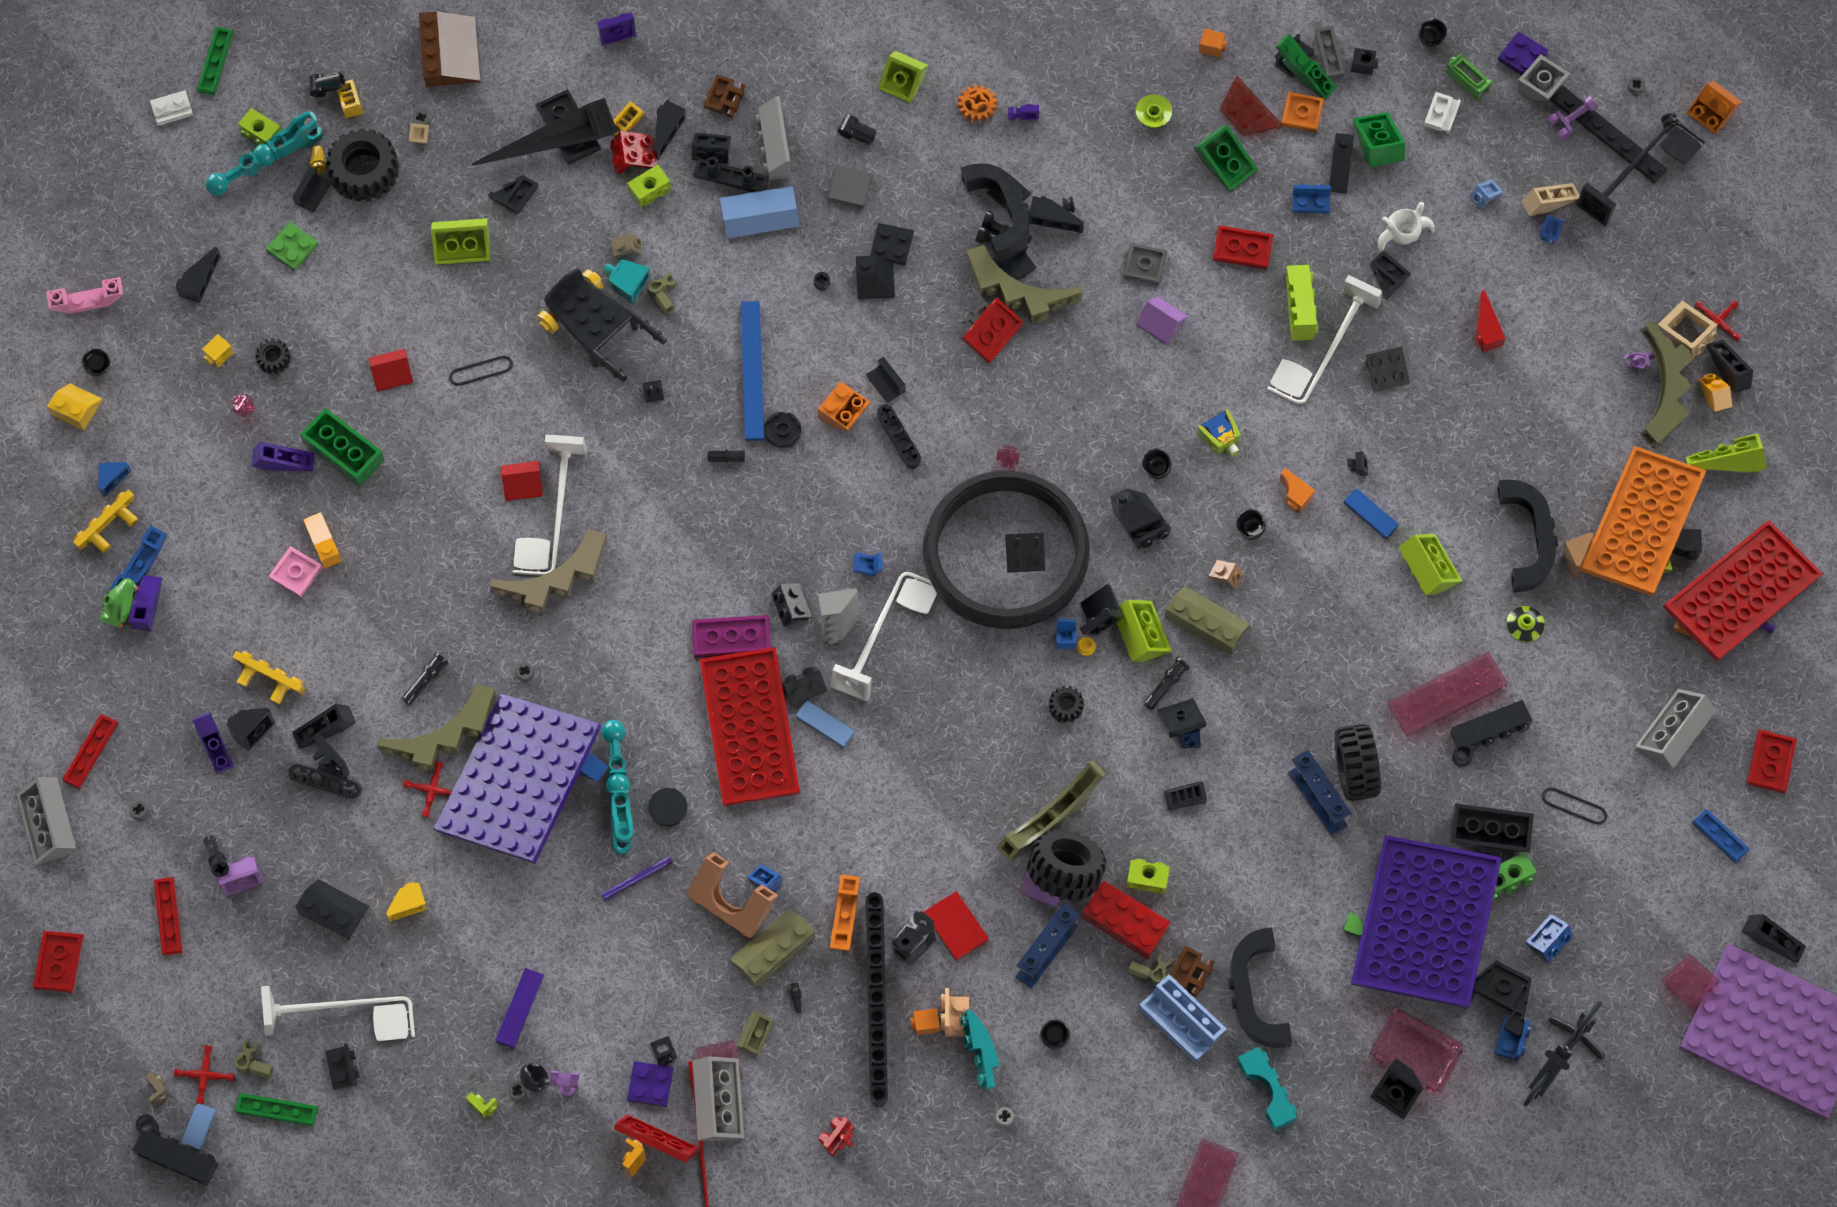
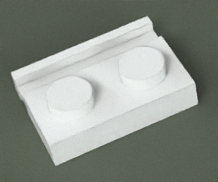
[150,90,193,126]
[1424,92,1461,134]

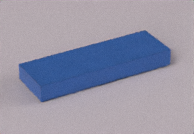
[1343,488,1399,539]
[1692,809,1749,864]

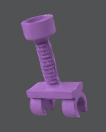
[1547,96,1598,140]
[1623,351,1656,368]
[550,1070,580,1097]

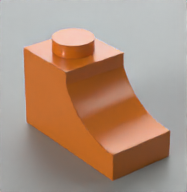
[1279,468,1315,513]

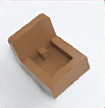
[1209,560,1243,589]

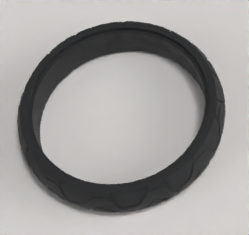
[923,470,1090,629]

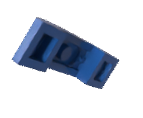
[109,525,167,590]

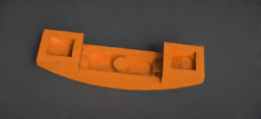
[830,875,860,951]

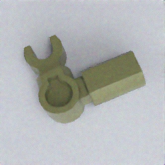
[648,273,677,314]
[1128,953,1172,986]
[235,1040,274,1079]

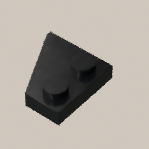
[488,175,539,214]
[1370,251,1411,300]

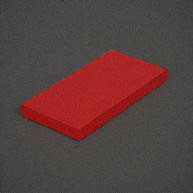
[614,1114,699,1163]

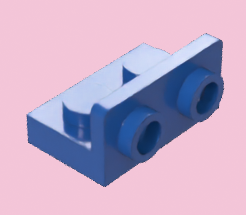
[1292,184,1331,214]
[1526,914,1573,962]
[1494,1016,1532,1061]

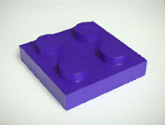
[597,12,636,46]
[1497,31,1549,75]
[627,1061,674,1107]

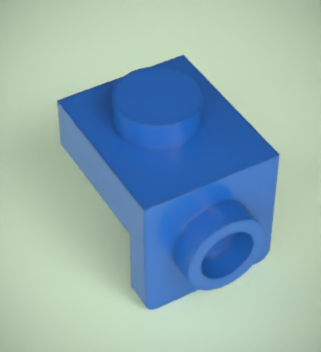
[1540,215,1564,244]
[853,552,884,576]
[1056,619,1076,649]

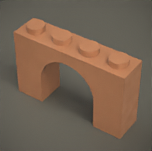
[686,852,778,938]

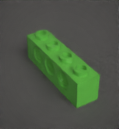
[1493,852,1536,901]

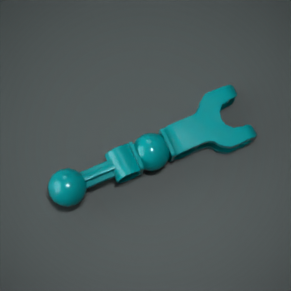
[205,111,323,196]
[601,719,633,854]

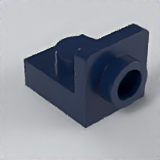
[1181,729,1201,749]

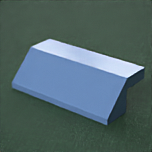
[720,186,800,238]
[1138,975,1227,1063]

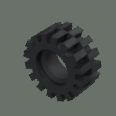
[255,338,291,374]
[1049,685,1084,723]

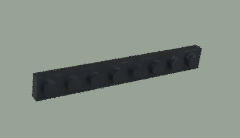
[1549,85,1667,184]

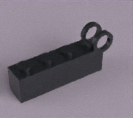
[1450,700,1532,767]
[132,1114,218,1186]

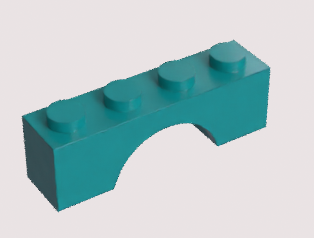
[1237,1047,1298,1132]

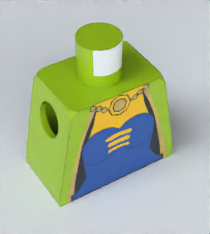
[1197,409,1241,457]

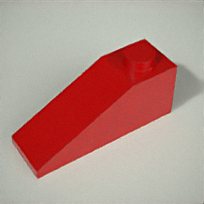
[1474,290,1506,352]

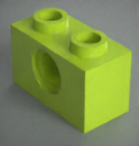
[238,108,282,146]
[627,165,671,207]
[1126,859,1170,894]

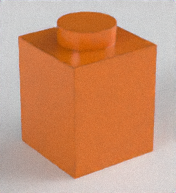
[1199,28,1227,58]
[910,1008,940,1036]

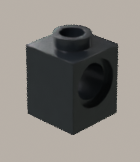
[1351,48,1379,75]

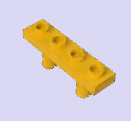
[73,489,138,553]
[232,651,307,705]

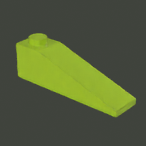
[1685,433,1767,473]

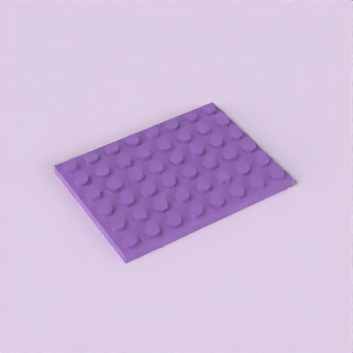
[1679,944,1837,1120]

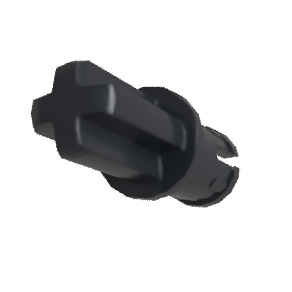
[707,449,745,464]

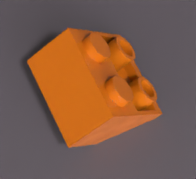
[1686,81,1742,134]
[818,381,871,431]

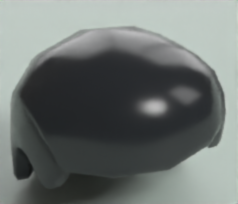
[1418,18,1447,47]
[82,348,111,377]
[1142,448,1172,480]
[1236,509,1266,540]
[1040,1019,1070,1050]
[520,1062,550,1092]

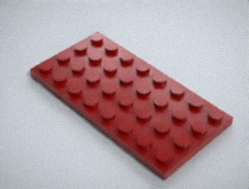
[1663,520,1823,662]
[700,647,800,806]

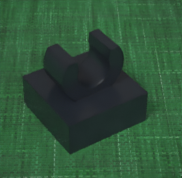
[642,380,664,402]
[1347,451,1368,476]

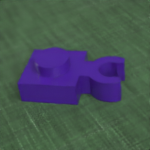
[1008,104,1039,120]

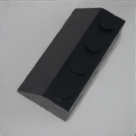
[1451,803,1534,853]

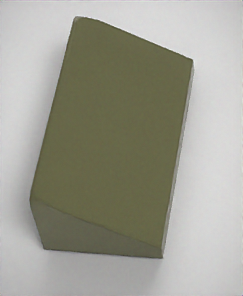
[737,1011,774,1056]

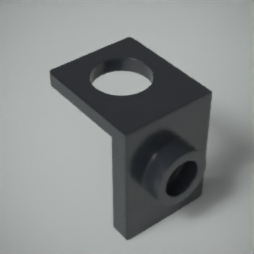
[650,1036,677,1065]

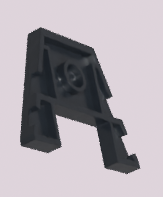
[1461,960,1532,1038]

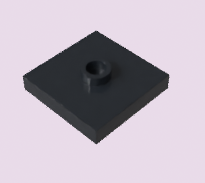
[1157,699,1206,738]

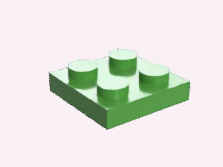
[266,222,319,271]

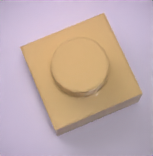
[409,123,429,144]

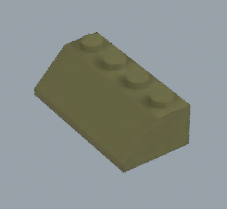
[1165,586,1250,655]
[729,909,815,989]

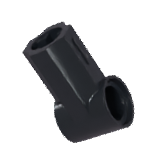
[309,72,346,97]
[837,114,877,145]

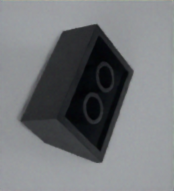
[295,879,369,940]

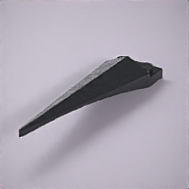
[472,98,618,166]

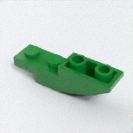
[1275,34,1337,100]

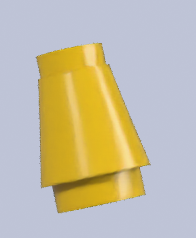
[309,146,327,174]

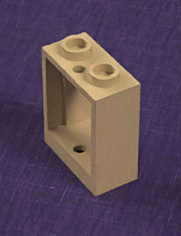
[1658,301,1718,357]

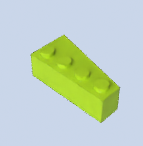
[1285,265,1318,341]

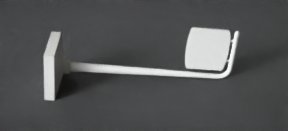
[1267,275,1382,404]
[513,435,587,576]
[832,572,937,701]
[261,986,415,1041]

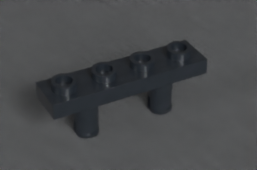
[693,157,769,192]

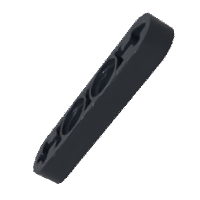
[877,404,921,469]
[288,764,362,799]

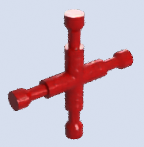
[1695,300,1742,342]
[403,761,452,818]
[174,1045,235,1105]

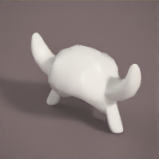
[1378,202,1435,252]

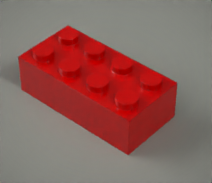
[1082,880,1171,960]

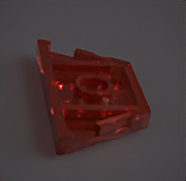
[1220,76,1283,136]

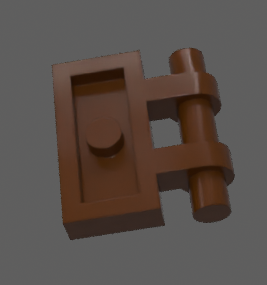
[704,74,746,118]
[1170,946,1215,996]

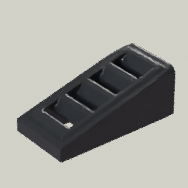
[1164,781,1207,810]

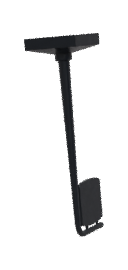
[1576,121,1706,226]

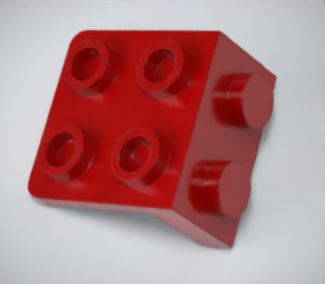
[610,131,657,174]

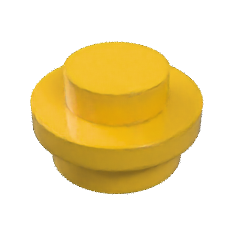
[1077,637,1096,656]

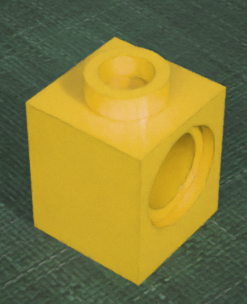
[202,334,234,368]

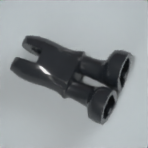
[975,210,1032,254]

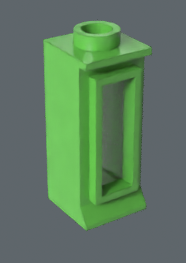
[1446,53,1493,101]

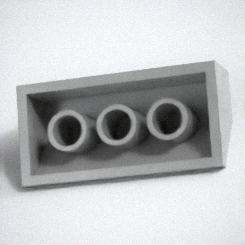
[756,96,791,181]
[818,588,858,644]
[1635,689,1716,769]
[16,777,76,865]
[693,1056,744,1141]

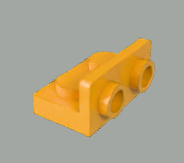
[622,1138,647,1178]

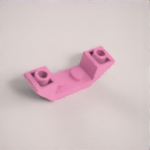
[46,277,123,314]

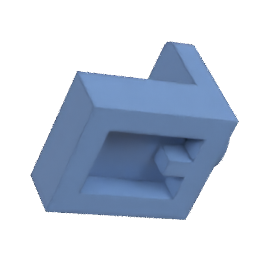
[1470,179,1503,209]

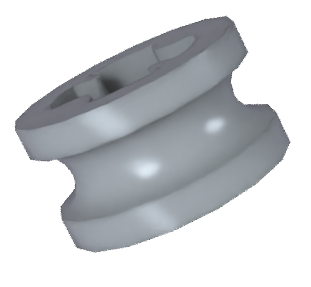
[996,1107,1014,1127]

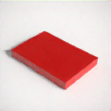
[1212,225,1273,269]
[961,297,1024,364]
[1747,729,1797,794]
[924,891,989,961]
[33,931,84,993]

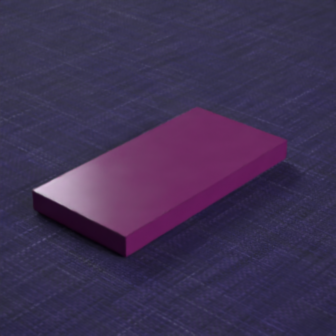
[692,615,771,658]

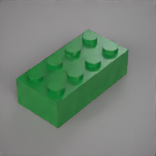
[300,408,385,487]

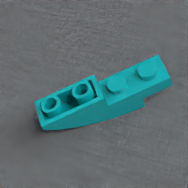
[960,1009,999,1091]

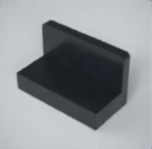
[292,167,331,212]
[866,356,906,403]

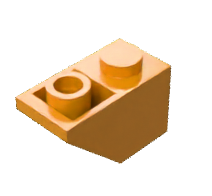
[1698,374,1733,412]

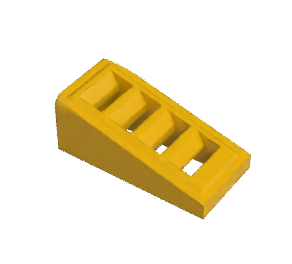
[337,79,363,119]
[613,101,646,136]

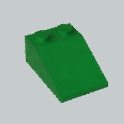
[1353,112,1405,167]
[1192,125,1258,191]

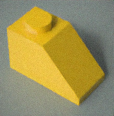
[386,882,427,921]

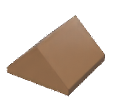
[1563,532,1594,580]

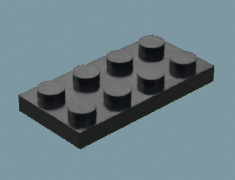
[535,89,601,165]

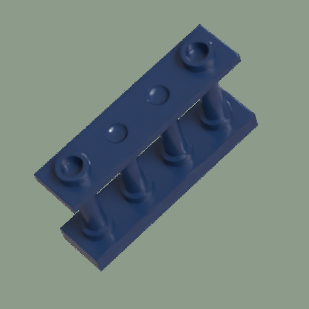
[1288,750,1352,837]
[1016,903,1079,989]

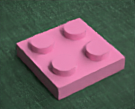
[269,546,323,597]

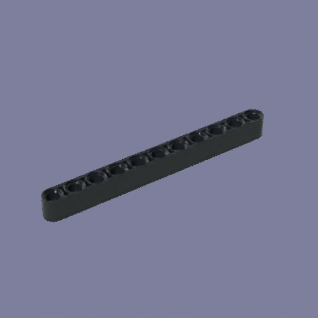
[866,892,888,1107]

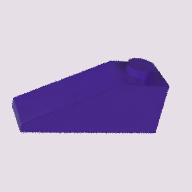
[251,442,314,471]

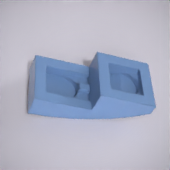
[181,1103,217,1150]

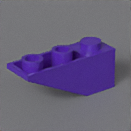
[129,575,163,632]
[192,711,234,774]

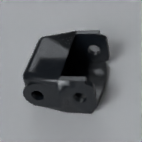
[892,911,936,965]

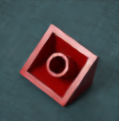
[369,349,414,392]
[501,461,543,501]

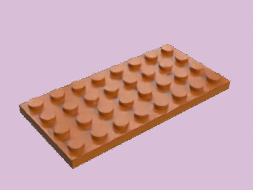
[1580,446,1706,597]

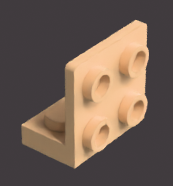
[941,988,969,1037]

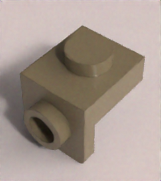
[611,232,642,259]
[145,1072,169,1107]

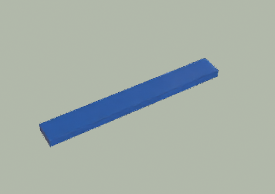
[741,301,764,441]

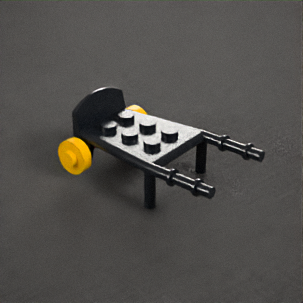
[537,269,667,382]

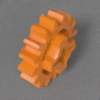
[958,84,997,123]

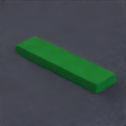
[197,27,234,95]
[235,1093,318,1127]

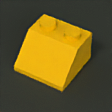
[47,384,103,431]

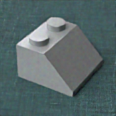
[1518,54,1570,101]

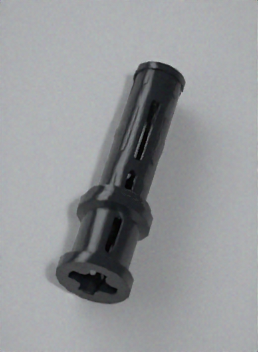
[401,652,449,706]
[1143,657,1190,710]
[204,835,229,877]

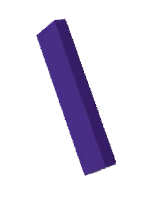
[495,968,544,1049]

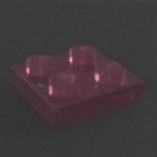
[1661,954,1719,1008]

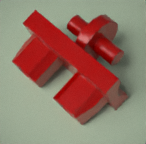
[818,1117,855,1156]

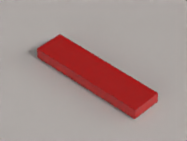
[62,714,119,790]
[154,877,183,956]

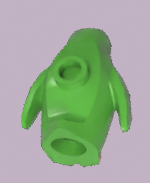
[99,578,139,627]

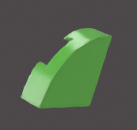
[1343,912,1363,938]

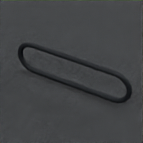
[449,355,513,386]
[1542,787,1607,824]

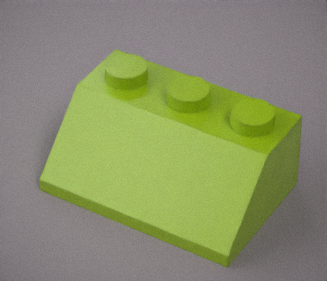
[431,218,491,265]
[1398,534,1463,595]
[1116,600,1172,662]

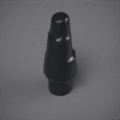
[790,983,802,1013]

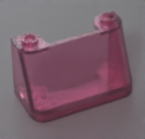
[1370,1008,1466,1093]

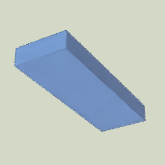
[796,701,855,748]

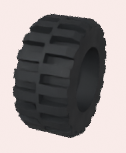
[326,128,399,202]
[1334,724,1381,801]
[1027,829,1106,901]

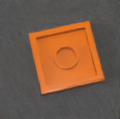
[1281,91,1324,133]

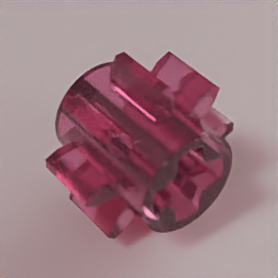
[231,393,256,417]
[996,445,1020,468]

